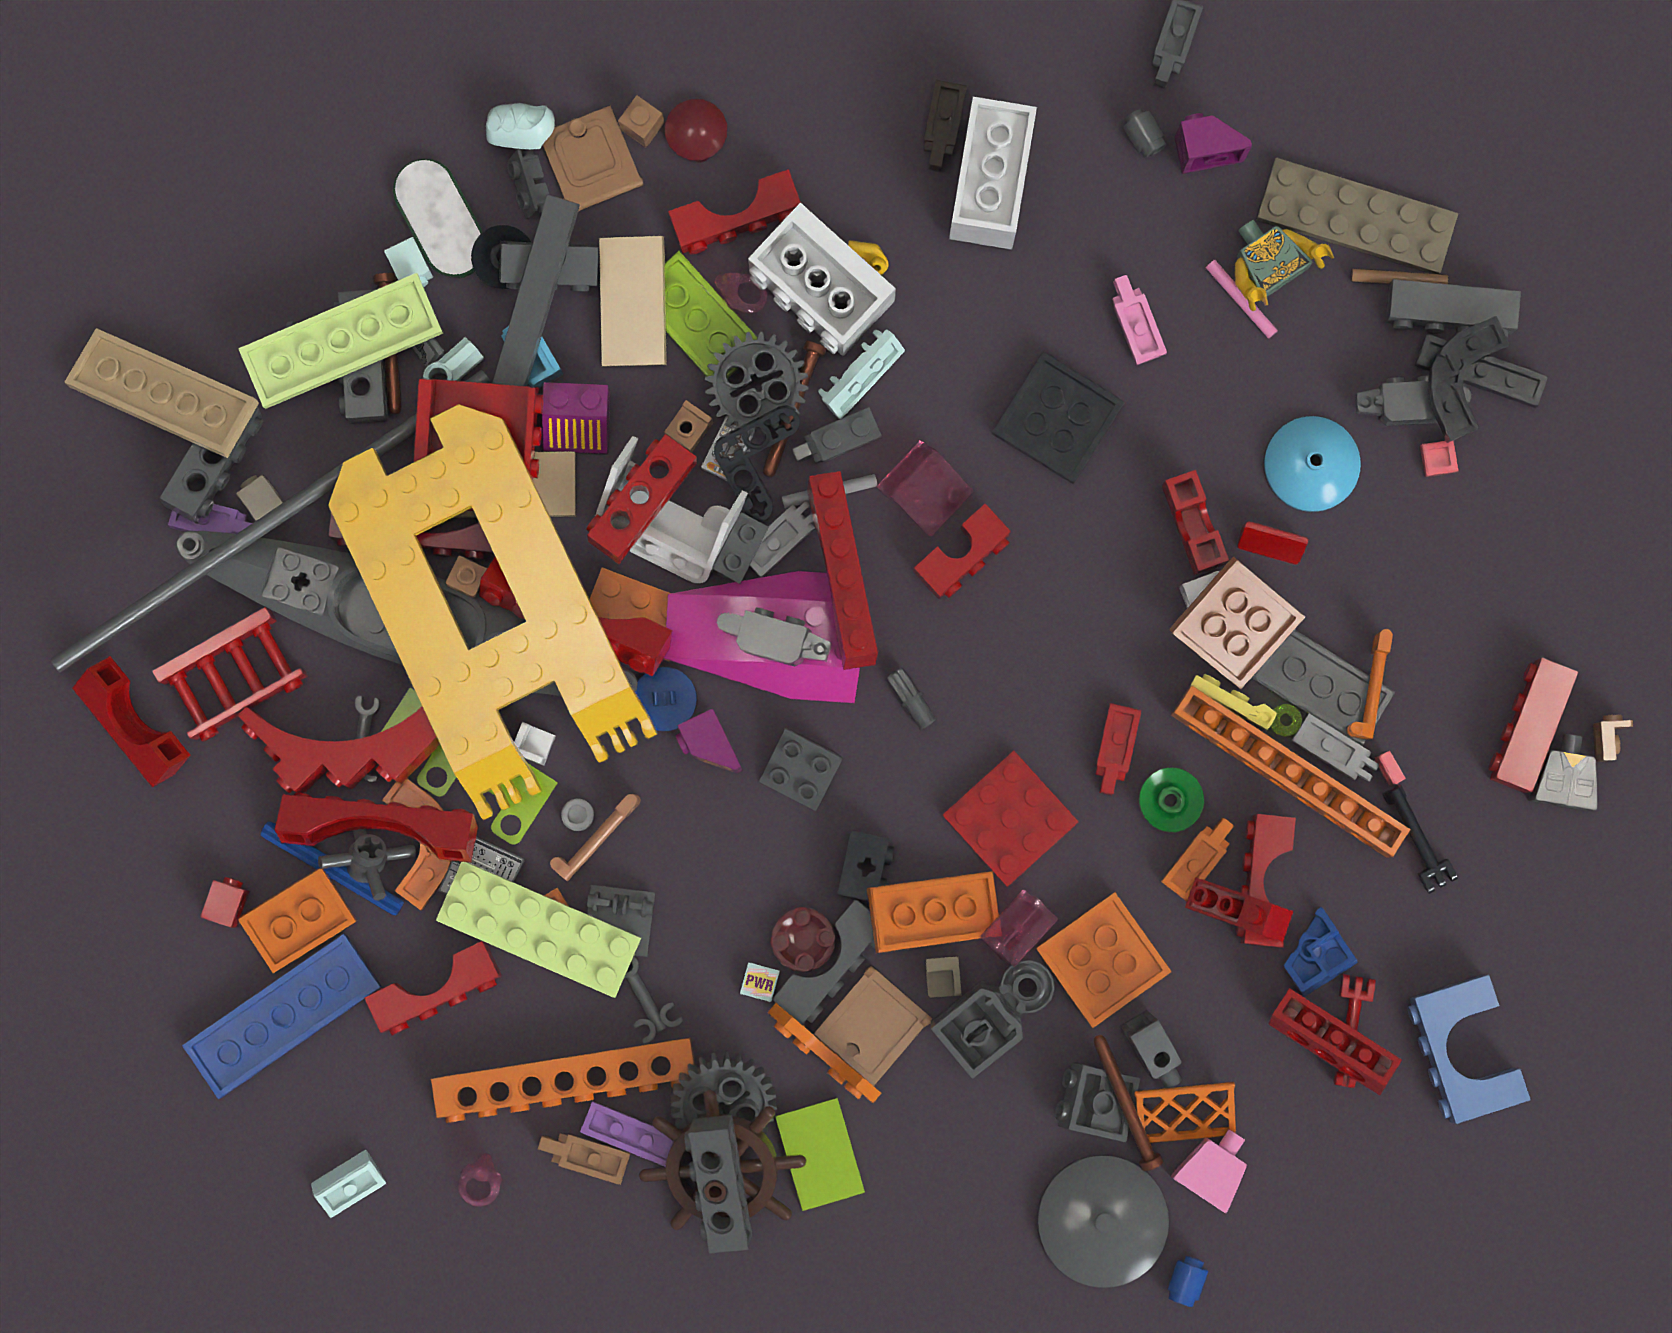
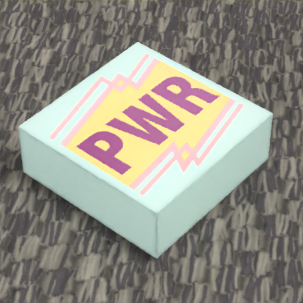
[740,962,780,1002]

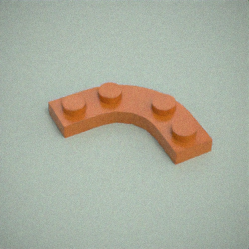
[382,778,452,910]
[767,1003,881,1103]

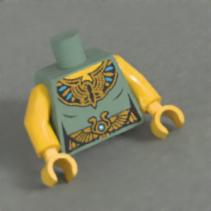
[1235,220,1334,311]

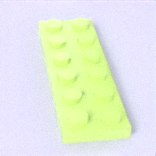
[238,273,443,409]
[436,862,641,998]

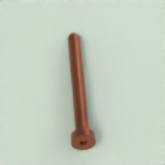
[373,273,401,414]
[763,341,827,477]
[1093,1035,1163,1171]

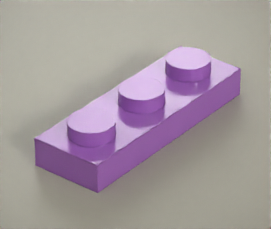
[580,1101,673,1167]

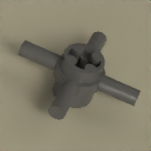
[318,829,416,900]

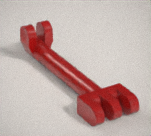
[1334,974,1376,1088]

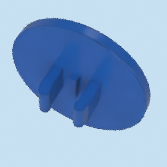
[635,667,697,731]

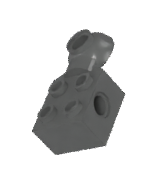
[931,960,1055,1079]

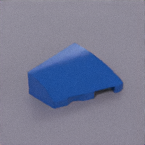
[1284,907,1358,997]

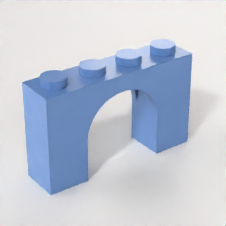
[1407,975,1531,1124]

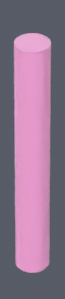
[1206,259,1278,339]

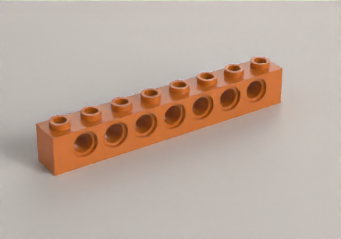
[1171,686,1411,858]
[431,1038,695,1123]

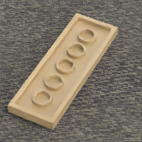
[65,328,259,458]

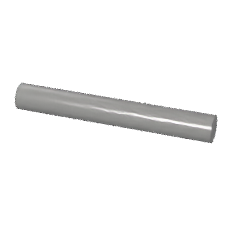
[782,474,878,509]

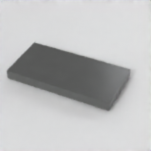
[1251,629,1395,746]

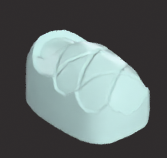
[486,103,555,149]

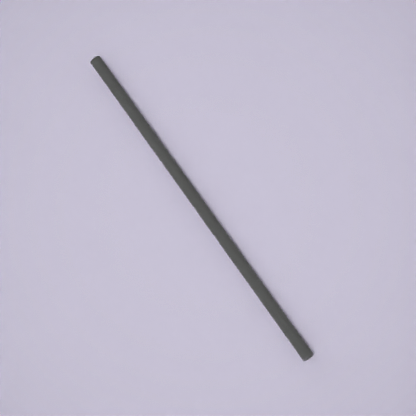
[50,370,490,673]

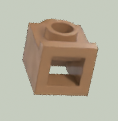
[664,400,713,453]

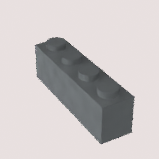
[1385,279,1521,338]

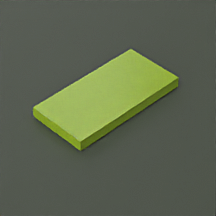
[665,251,758,378]

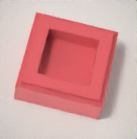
[1420,441,1459,477]
[1375,751,1406,786]

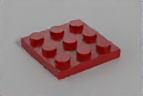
[942,750,1079,887]

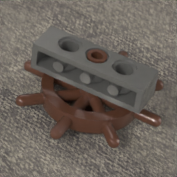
[639,1090,806,1253]

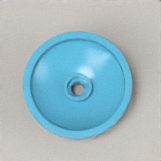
[1264,416,1361,512]

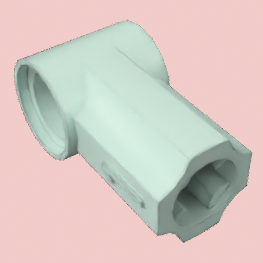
[423,337,484,381]

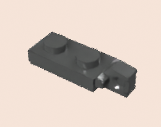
[1152,0,1204,88]
[792,407,882,463]

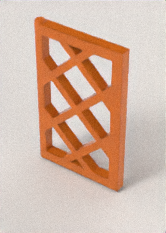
[1134,1082,1236,1143]

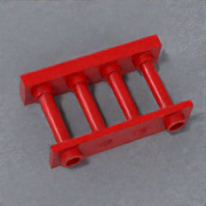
[152,607,308,742]

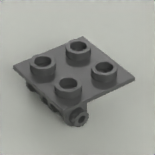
[759,728,843,811]
[587,885,655,957]

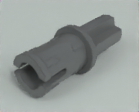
[888,668,938,731]

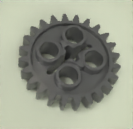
[705,331,809,436]
[670,1052,777,1141]

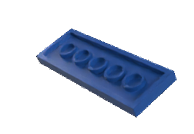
[182,934,382,1099]

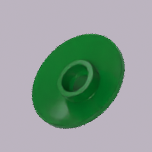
[1139,768,1204,832]

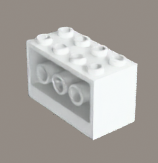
[949,97,1037,250]
[748,202,896,356]

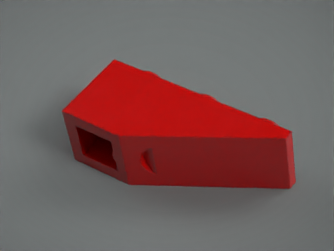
[1185,877,1293,942]

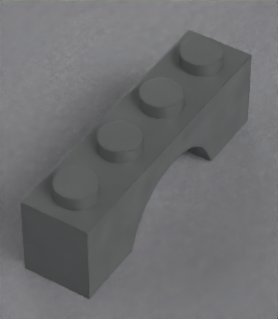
[772,899,875,1024]

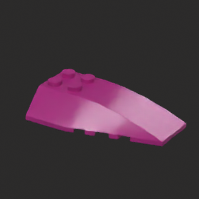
[664,571,860,703]

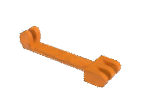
[1347,629,1393,739]

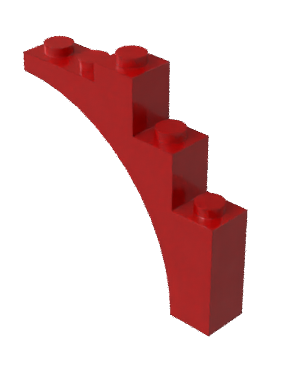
[237,706,440,794]

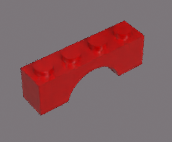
[668,169,800,255]
[72,656,191,788]
[1236,814,1296,948]
[364,941,502,1036]

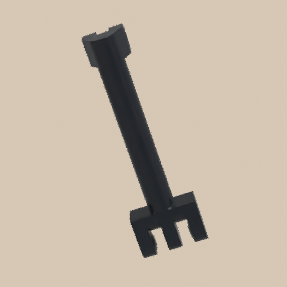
[1382,784,1458,894]

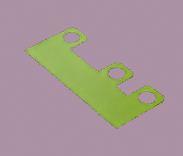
[381,688,558,845]

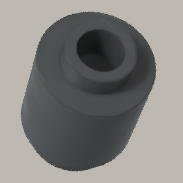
[1123,109,1167,159]

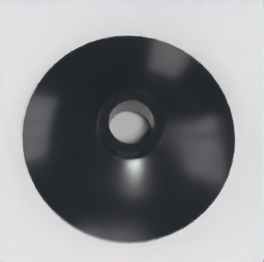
[471,225,531,289]

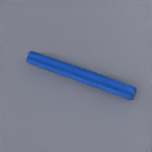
[260,821,404,915]

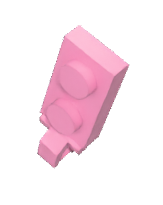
[1112,275,1167,366]

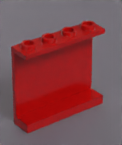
[414,378,544,511]

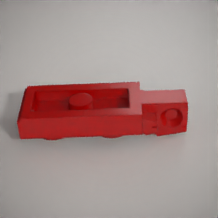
[1095,703,1142,796]

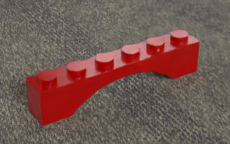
[807,471,878,670]
[479,557,673,676]
[275,793,478,862]

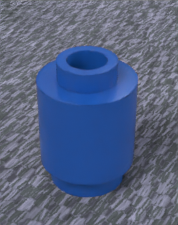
[1168,1255,1209,1307]

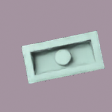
[311,1150,386,1218]

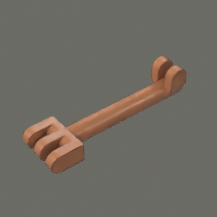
[550,794,641,881]

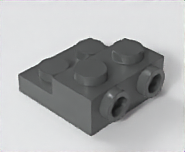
[1055,1062,1140,1142]

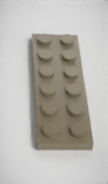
[1256,158,1459,274]

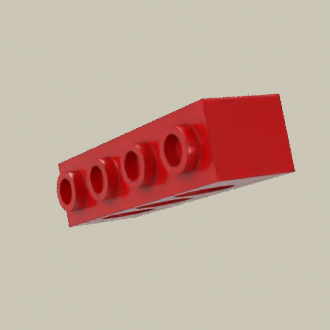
[586,434,697,564]
[1268,988,1402,1096]

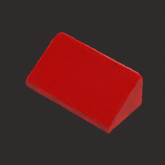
[1237,521,1309,565]

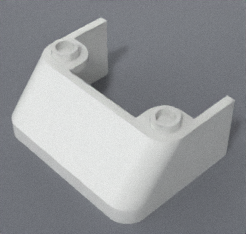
[595,436,748,583]

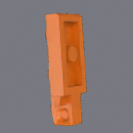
[1160,818,1234,902]

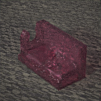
[980,890,1058,966]

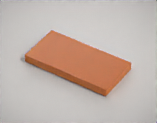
[867,871,1002,953]

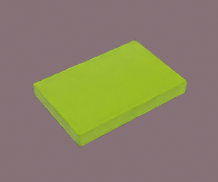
[775,1098,865,1211]

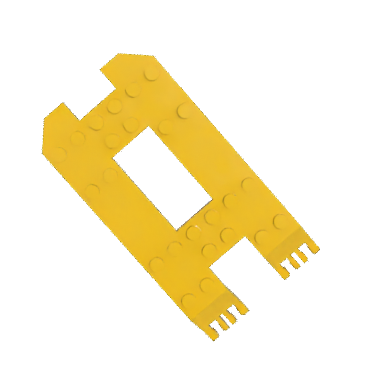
[328,404,658,820]

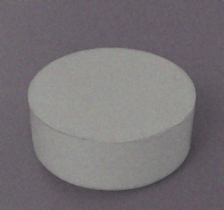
[561,799,594,831]

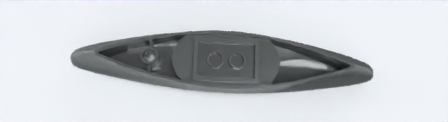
[175,531,638,696]

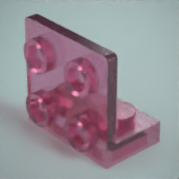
[876,441,973,536]

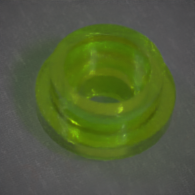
[1270,704,1302,736]

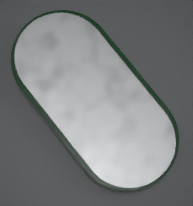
[393,159,483,278]

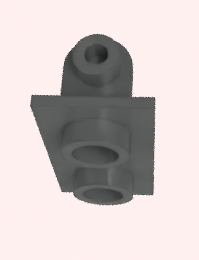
[507,149,549,219]
[712,512,769,584]

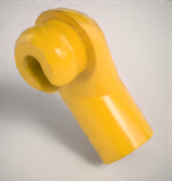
[848,240,889,275]

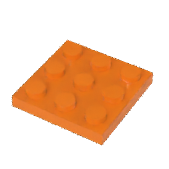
[1035,892,1172,1028]

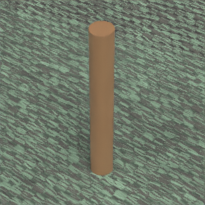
[1351,269,1448,284]

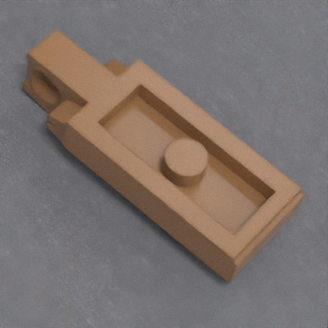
[538,1133,630,1185]

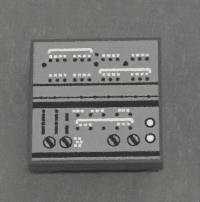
[438,837,525,895]

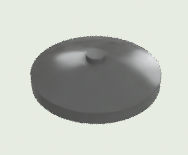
[1038,1155,1169,1288]

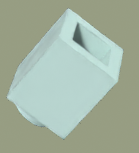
[384,237,433,287]

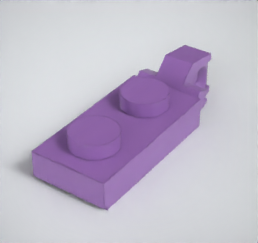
[168,504,252,534]

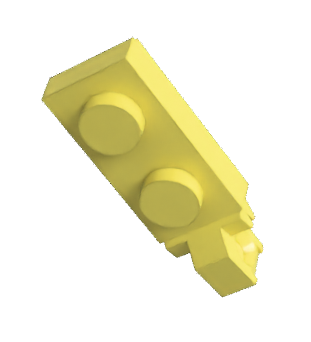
[1190,674,1277,731]

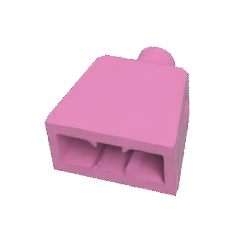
[1170,1129,1247,1213]

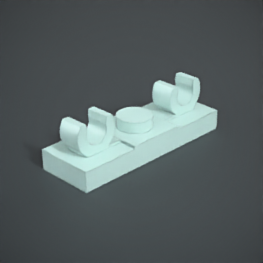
[818,329,905,419]

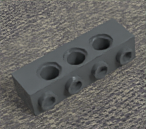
[334,289,389,424]
[159,407,263,524]

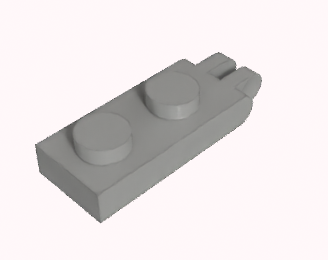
[749,501,815,577]
[1291,713,1379,782]

